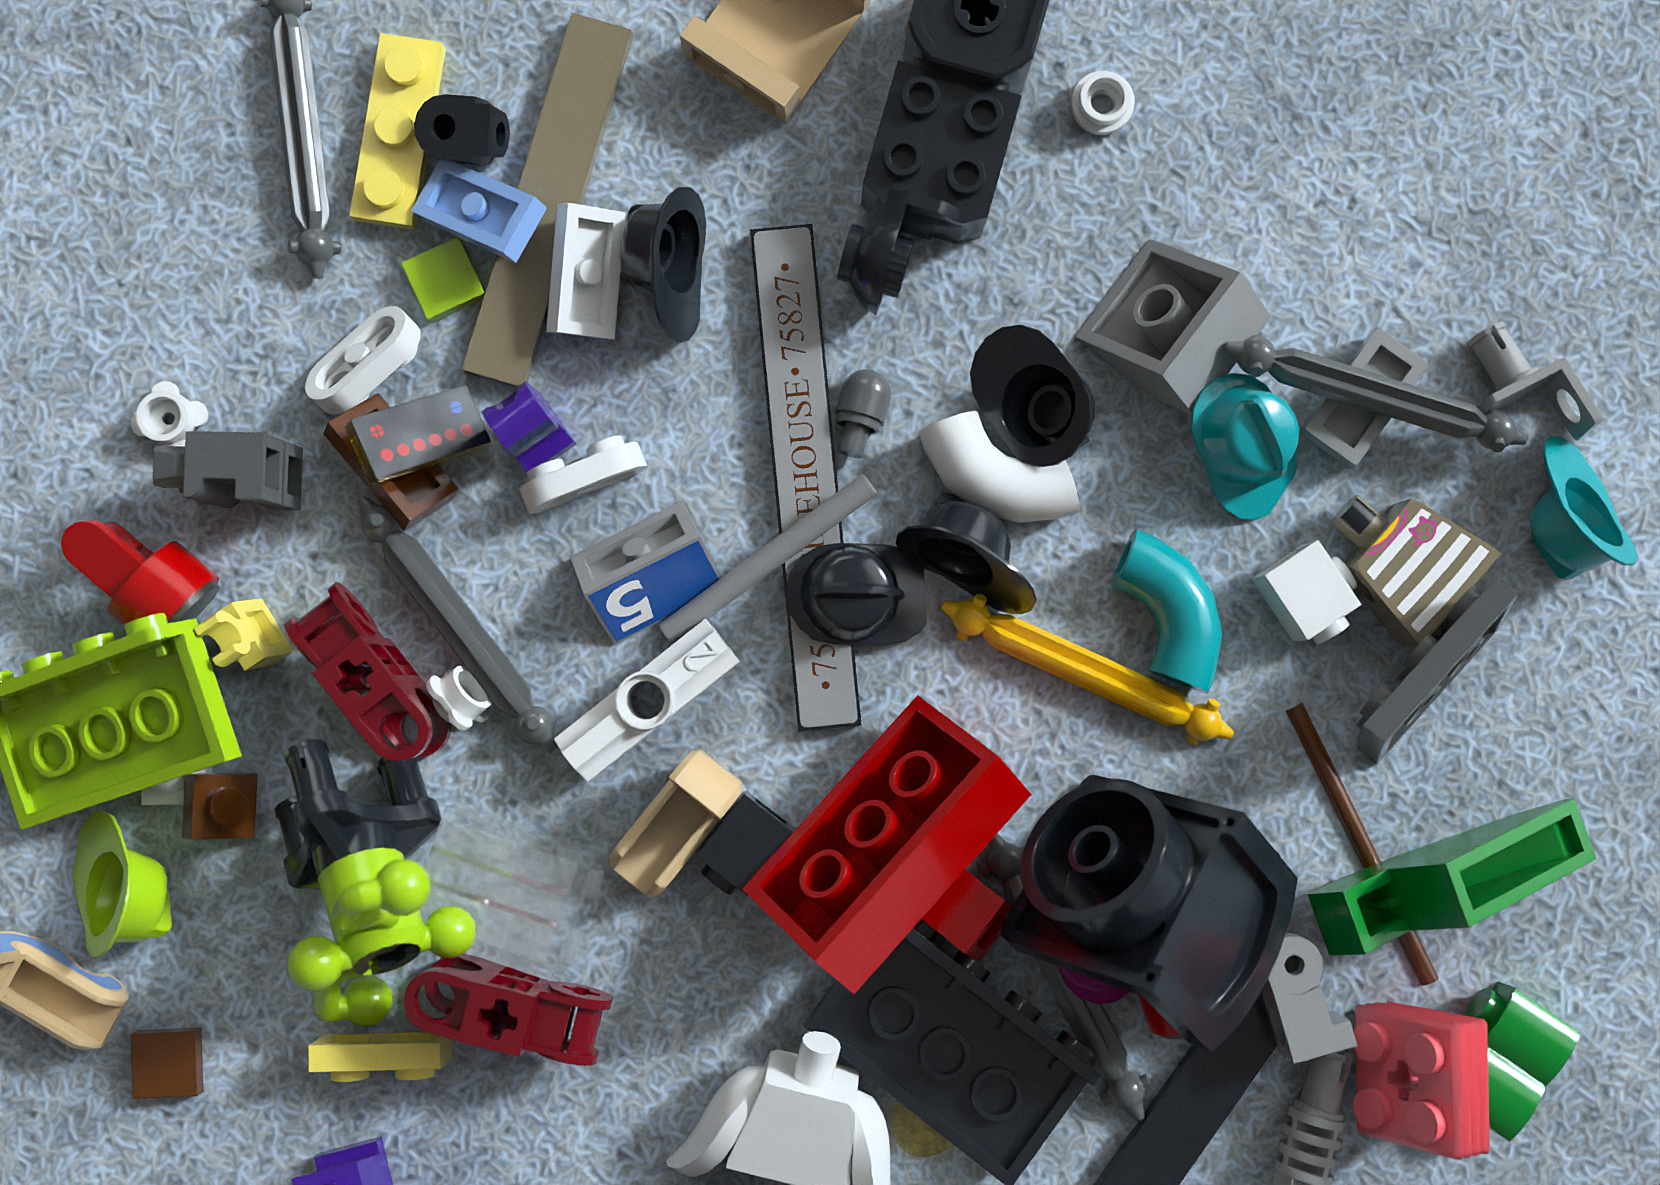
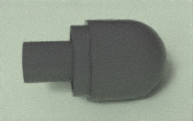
[835,369,891,458]

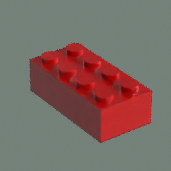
[742,695,1032,994]

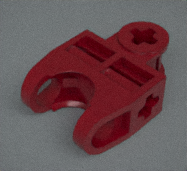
[283,582,452,761]
[404,954,613,1066]

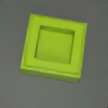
[401,237,486,323]

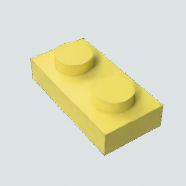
[308,1032,452,1082]

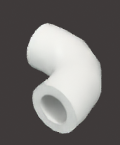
[918,411,1080,523]

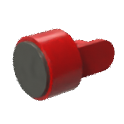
[61,519,220,626]

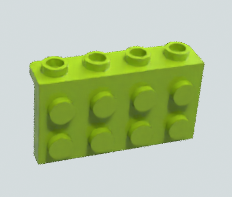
[0,613,242,830]

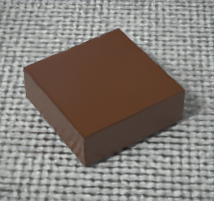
[130,1027,204,1099]

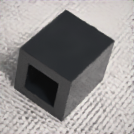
[696,791,796,896]

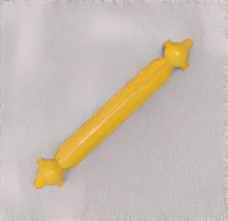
[941,594,1234,746]

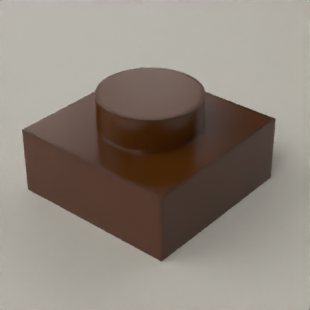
[182,772,258,840]

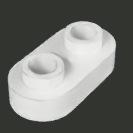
[305,306,421,415]
[519,435,647,514]

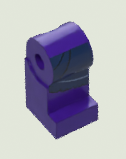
[481,381,577,473]

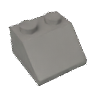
[1075,239,1271,416]

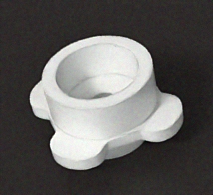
[131,381,208,446]
[426,666,492,731]

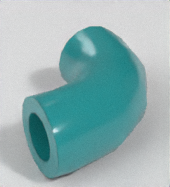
[1112,529,1223,694]

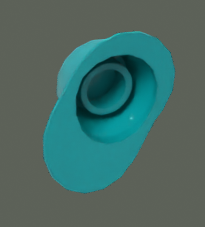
[1191,373,1299,520]
[1529,436,1638,580]

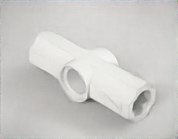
[554,618,740,782]

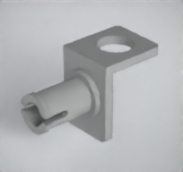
[1467,321,1603,441]

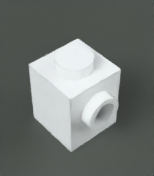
[1251,540,1362,645]

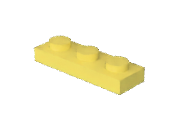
[349,33,446,230]

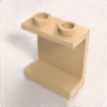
[680,0,870,124]

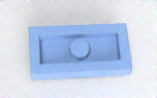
[411,159,547,263]

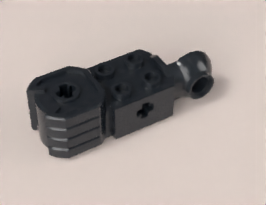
[837,0,1050,316]

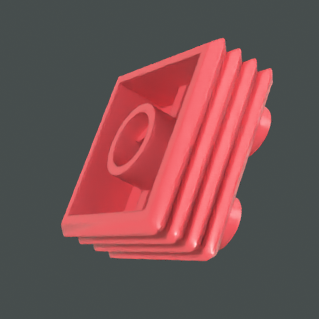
[1353,1001,1490,1160]

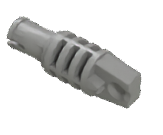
[1273,1051,1354,1185]

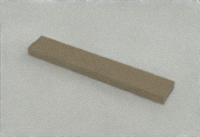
[462,13,634,388]

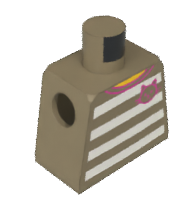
[1331,495,1501,647]

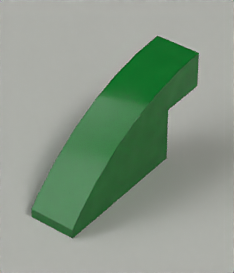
[1307,798,1597,956]

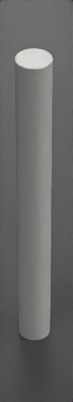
[659,474,877,644]

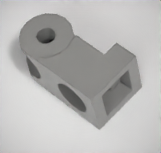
[1262,931,1358,1064]

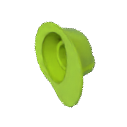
[73,810,172,958]

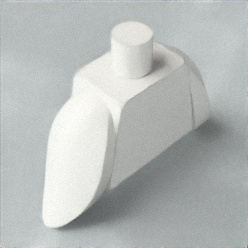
[666,1031,891,1185]

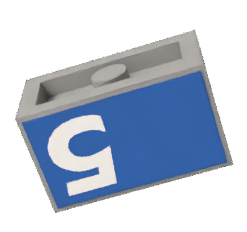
[570,500,722,645]

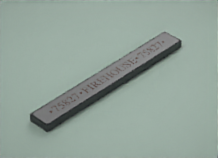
[750,224,862,731]

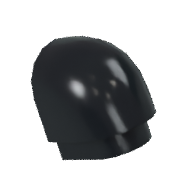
[414,94,510,165]

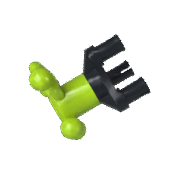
[274,739,476,1027]

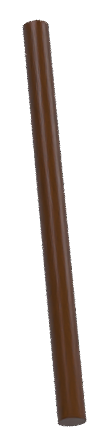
[1286,703,1439,986]

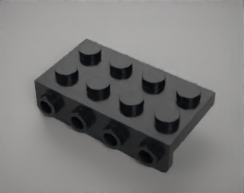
[803,919,1101,1185]

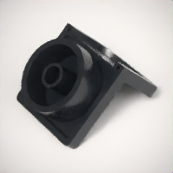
[1001,775,1298,1052]

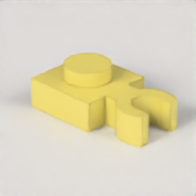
[194,598,294,671]

